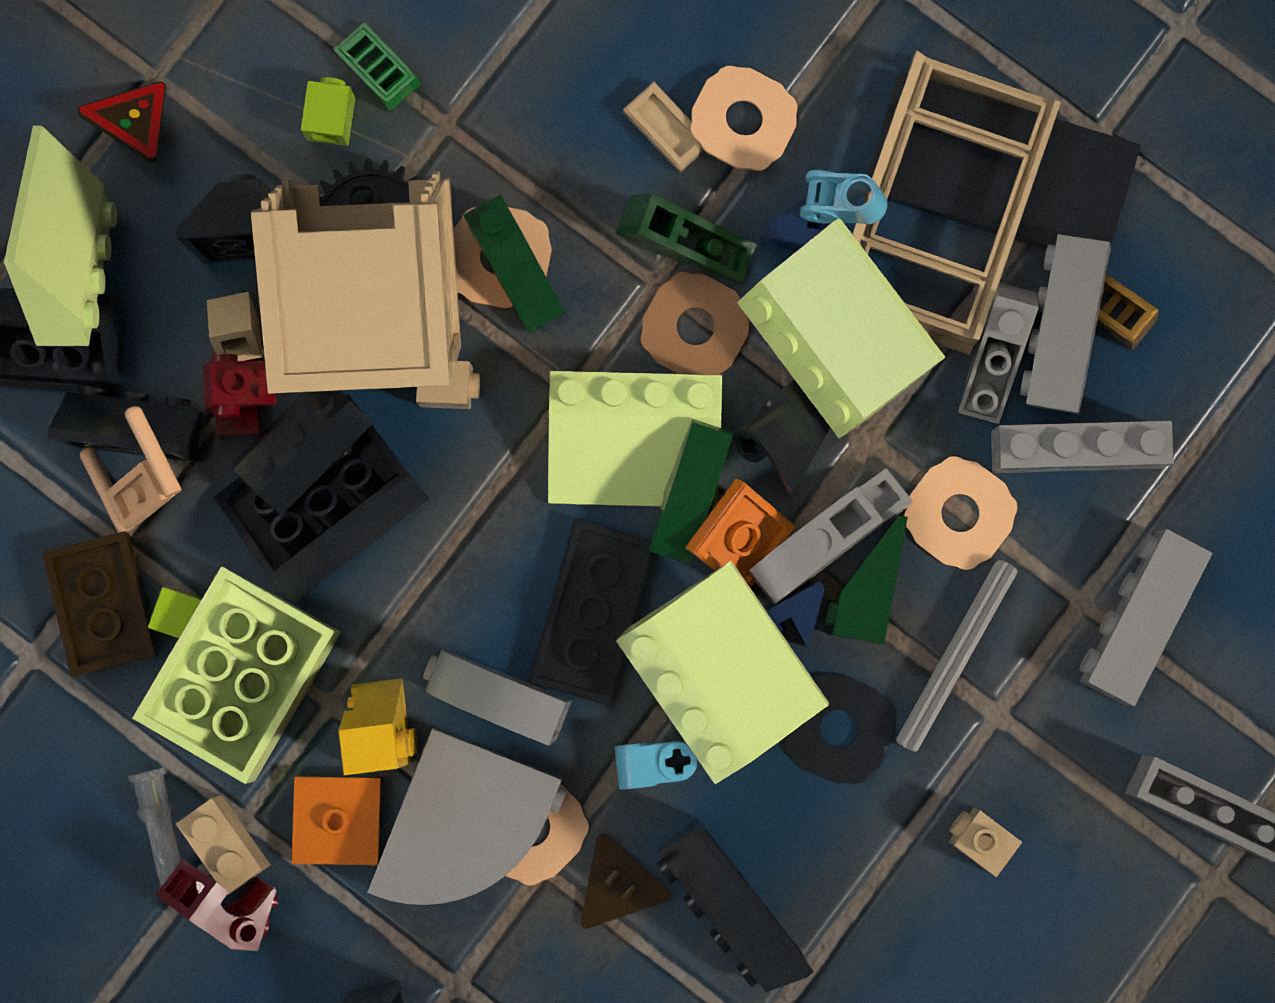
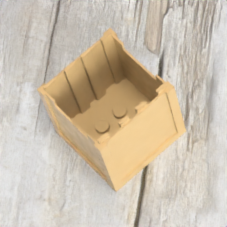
[251,171,461,394]

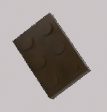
[42,531,159,677]

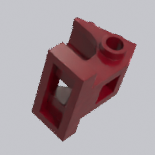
[203,352,277,438]
[156,859,278,951]

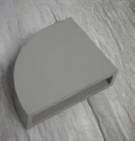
[423,650,572,746]
[367,728,567,905]

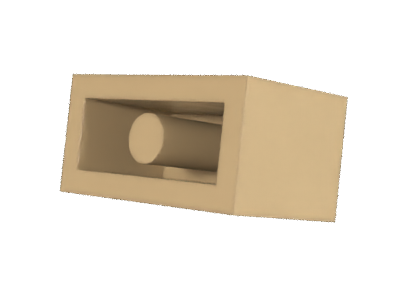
[176,795,271,895]

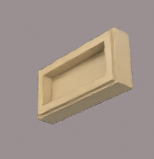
[623,82,705,173]

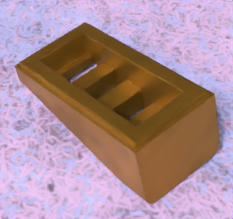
[1097,274,1158,350]

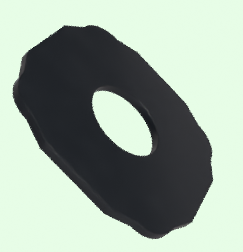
[785,674,894,784]

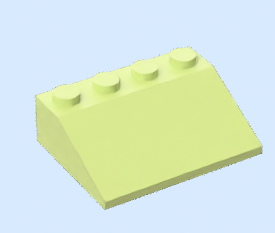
[4,126,117,346]
[737,218,945,439]
[548,371,722,508]
[616,561,829,784]
[132,566,341,784]

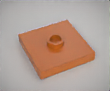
[685,478,796,589]
[292,776,382,865]

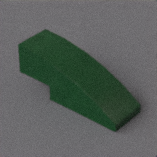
[649,419,733,564]

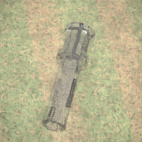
[128,767,181,902]

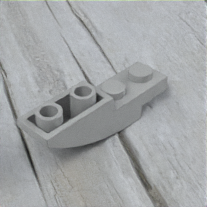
[748,468,913,606]

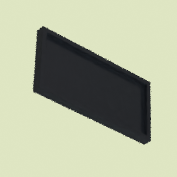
[864,71,1141,250]

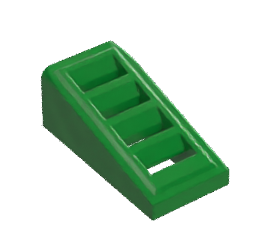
[333,22,420,112]

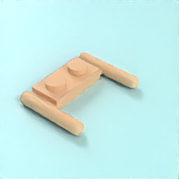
[80,406,182,533]

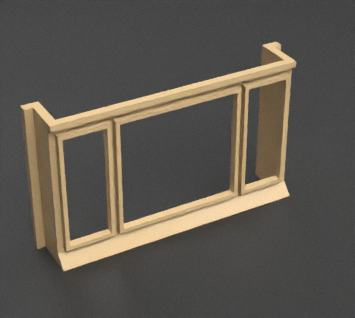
[852,51,1061,355]

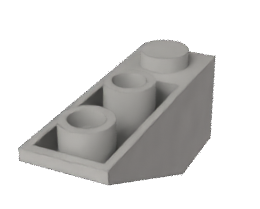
[958,282,1039,424]

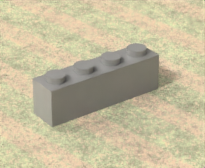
[1020,234,1111,415]
[991,421,1174,473]
[1079,529,1213,706]
[1125,755,1275,865]

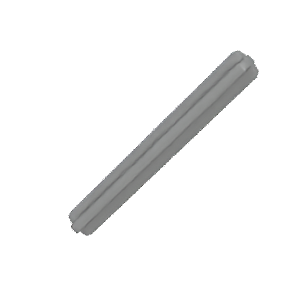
[896,560,1017,752]

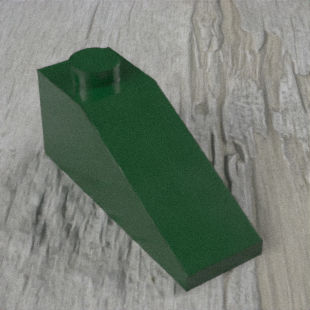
[616,193,756,283]
[463,194,565,334]
[824,515,908,645]

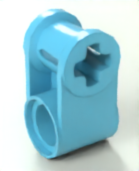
[800,170,887,224]
[614,741,698,789]

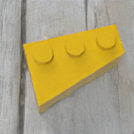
[339,678,418,775]

